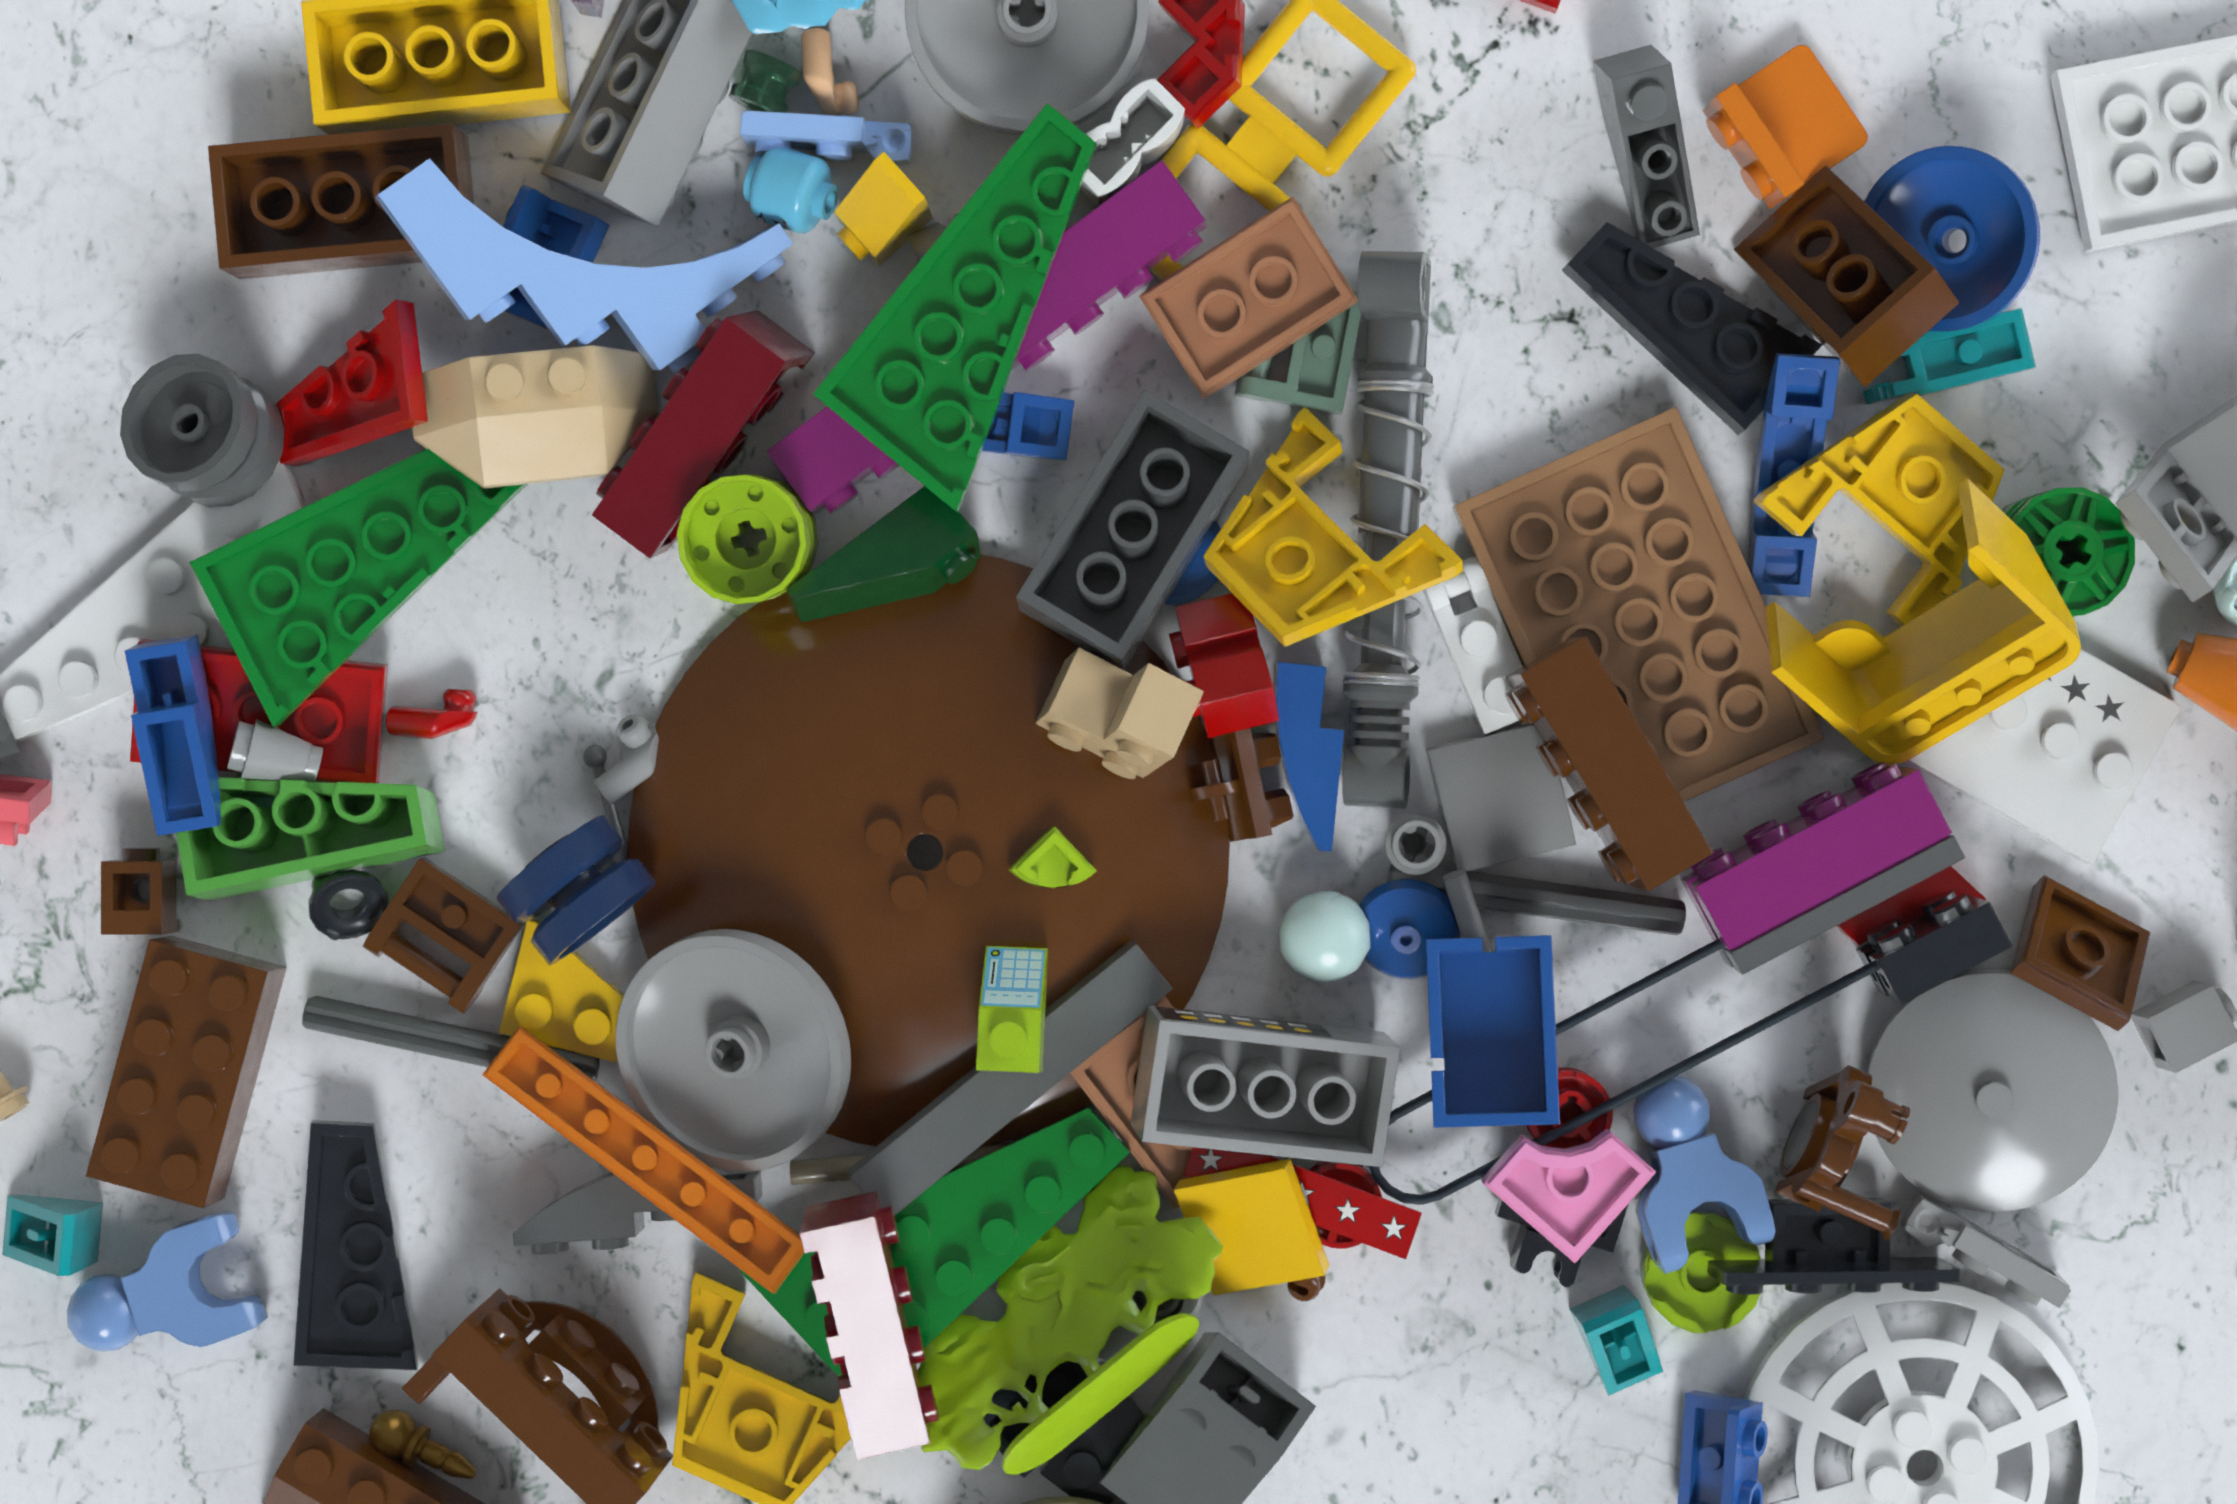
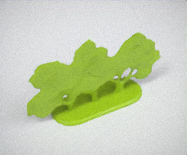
[917,1165,1223,1475]

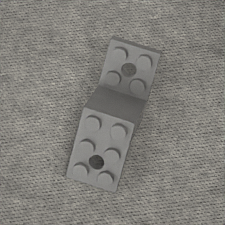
[2115,395,2237,602]

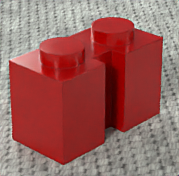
[1169,593,1279,738]

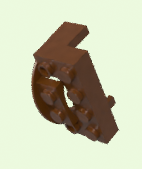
[401,1288,673,1504]

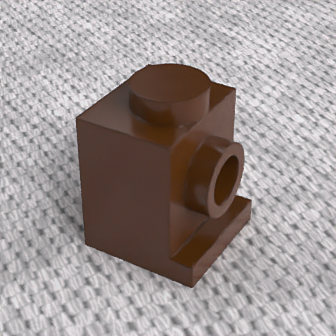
[101,848,180,935]

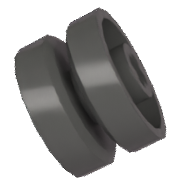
[120,354,285,507]

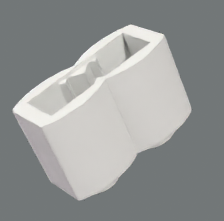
[1080,78,1185,207]

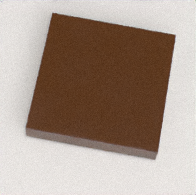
[2010,875,2150,1031]

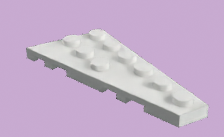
[0,460,307,743]

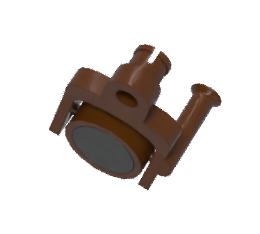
[1775,1065,1910,1241]

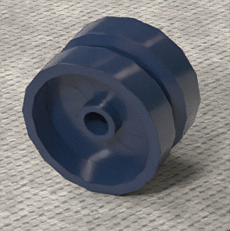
[496,815,657,966]

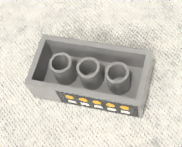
[1130,1005,1401,1167]

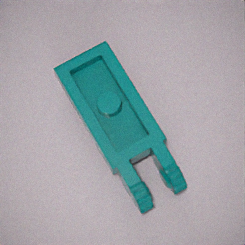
[1863,308,2036,405]

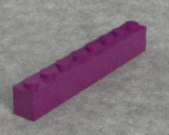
[766,160,1206,514]

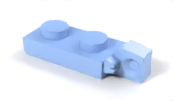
[740,111,912,165]

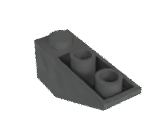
[1593,45,1700,248]

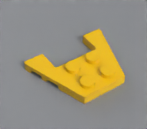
[1753,393,2005,626]
[1203,407,1464,647]
[672,1272,851,1504]

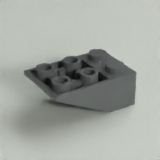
[1099,1332,1316,1504]

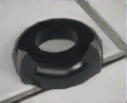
[308,869,388,941]

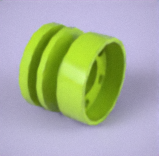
[677,474,819,604]

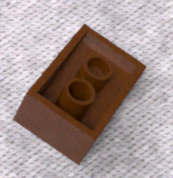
[1734,165,1959,387]

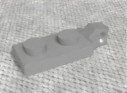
[1900,1194,2071,1308]

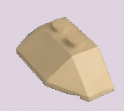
[412,345,659,488]

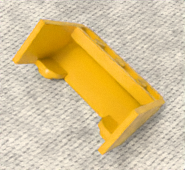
[1766,479,2081,764]

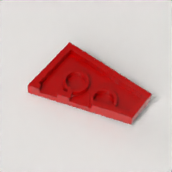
[276,299,428,466]

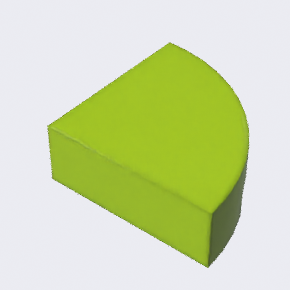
[1008,827,1097,888]

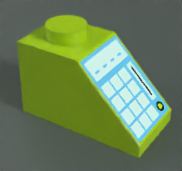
[976,946,1048,1073]

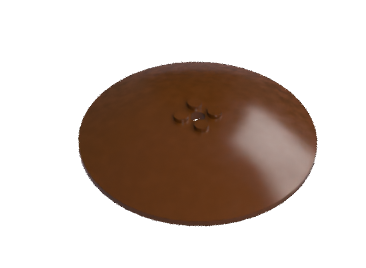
[627,555,1230,1147]

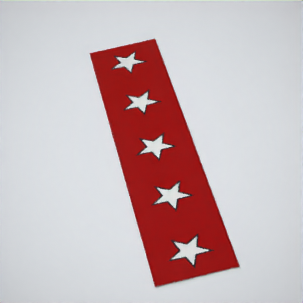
[1183,1147,1422,1259]

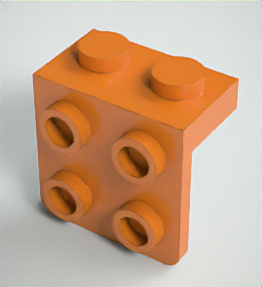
[1702,45,1868,210]

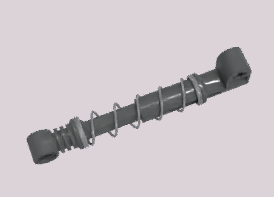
[1342,251,1434,809]

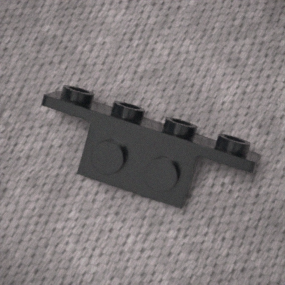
[1707,1198,1960,1295]

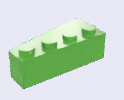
[176,777,445,901]

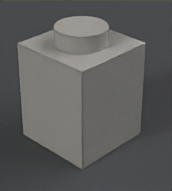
[2131,981,2237,1073]

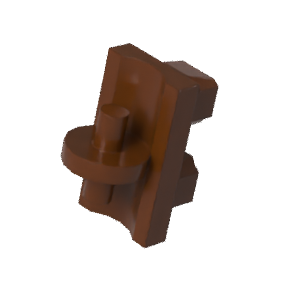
[1189,728,1293,842]

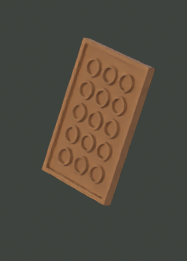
[1452,407,1824,837]

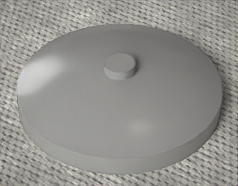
[905,0,1149,135]
[616,929,851,1172]
[1867,969,2118,1212]

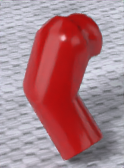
[386,689,478,739]

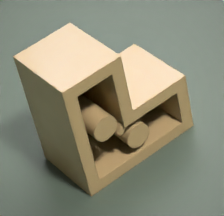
[1035,648,1204,779]

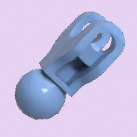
[1633,1075,1776,1274]
[67,1210,268,1352]

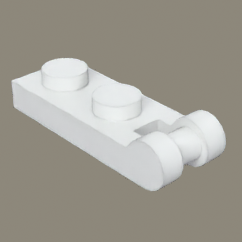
[1422,556,1522,735]

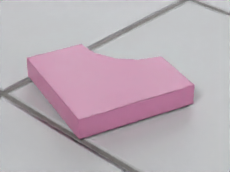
[1481,1129,1656,1263]

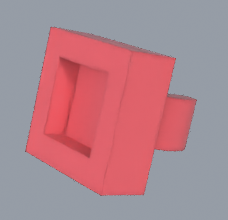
[0,774,51,846]

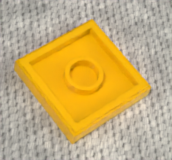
[1174,1159,1330,1295]

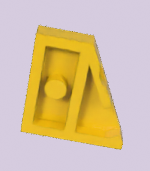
[499,919,624,1062]

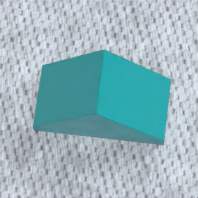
[2,1195,103,1276]
[1569,1285,1663,1396]

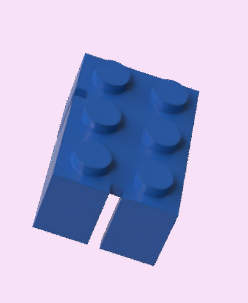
[1426,935,1560,1128]

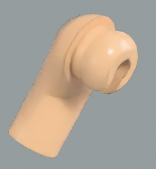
[801,28,859,116]

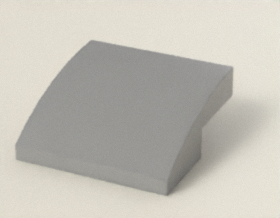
[1426,723,1576,872]

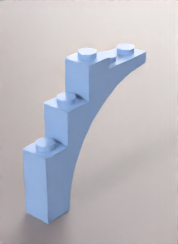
[375,158,793,373]

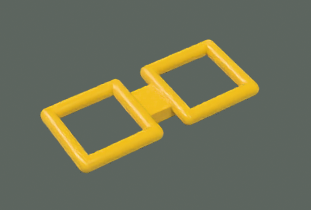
[1149,0,1416,280]

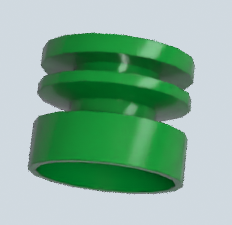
[2001,487,2135,617]

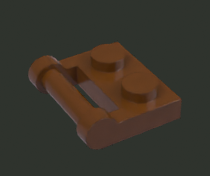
[363,857,525,1014]

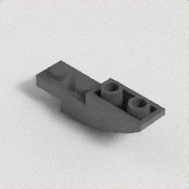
[513,1172,763,1254]

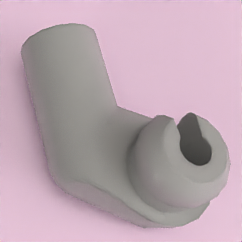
[593,714,659,805]

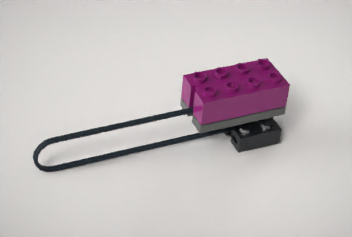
[1369,762,2013,1205]

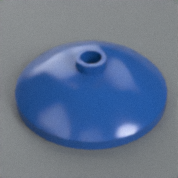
[1864,146,2040,332]

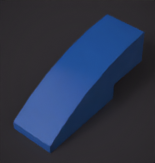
[124,634,221,836]
[1274,662,1344,852]

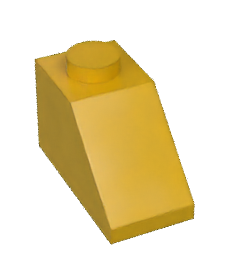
[834,152,933,266]

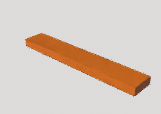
[482,1026,805,1294]

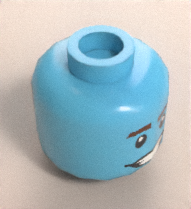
[743,147,838,234]

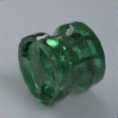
[728,50,802,113]

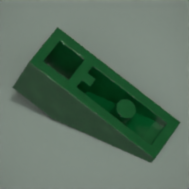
[786,486,982,622]

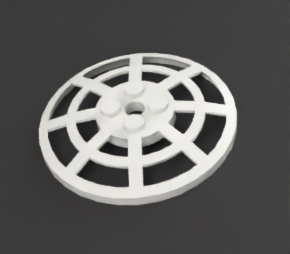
[1744,1282,2099,1504]

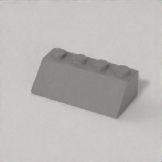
[541,0,755,227]

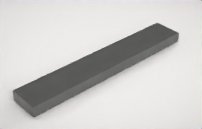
[847,939,1173,1215]

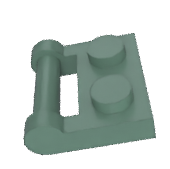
[1235,291,1361,415]

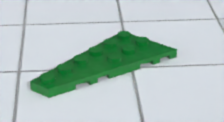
[813,103,1097,512]
[189,449,528,728]
[740,1107,1130,1376]

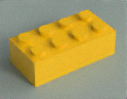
[301,0,571,135]

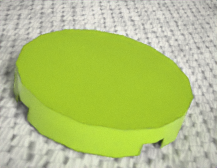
[1642,1211,1764,1333]

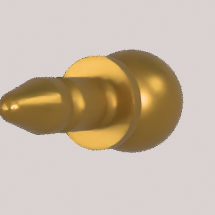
[369,1410,477,1479]

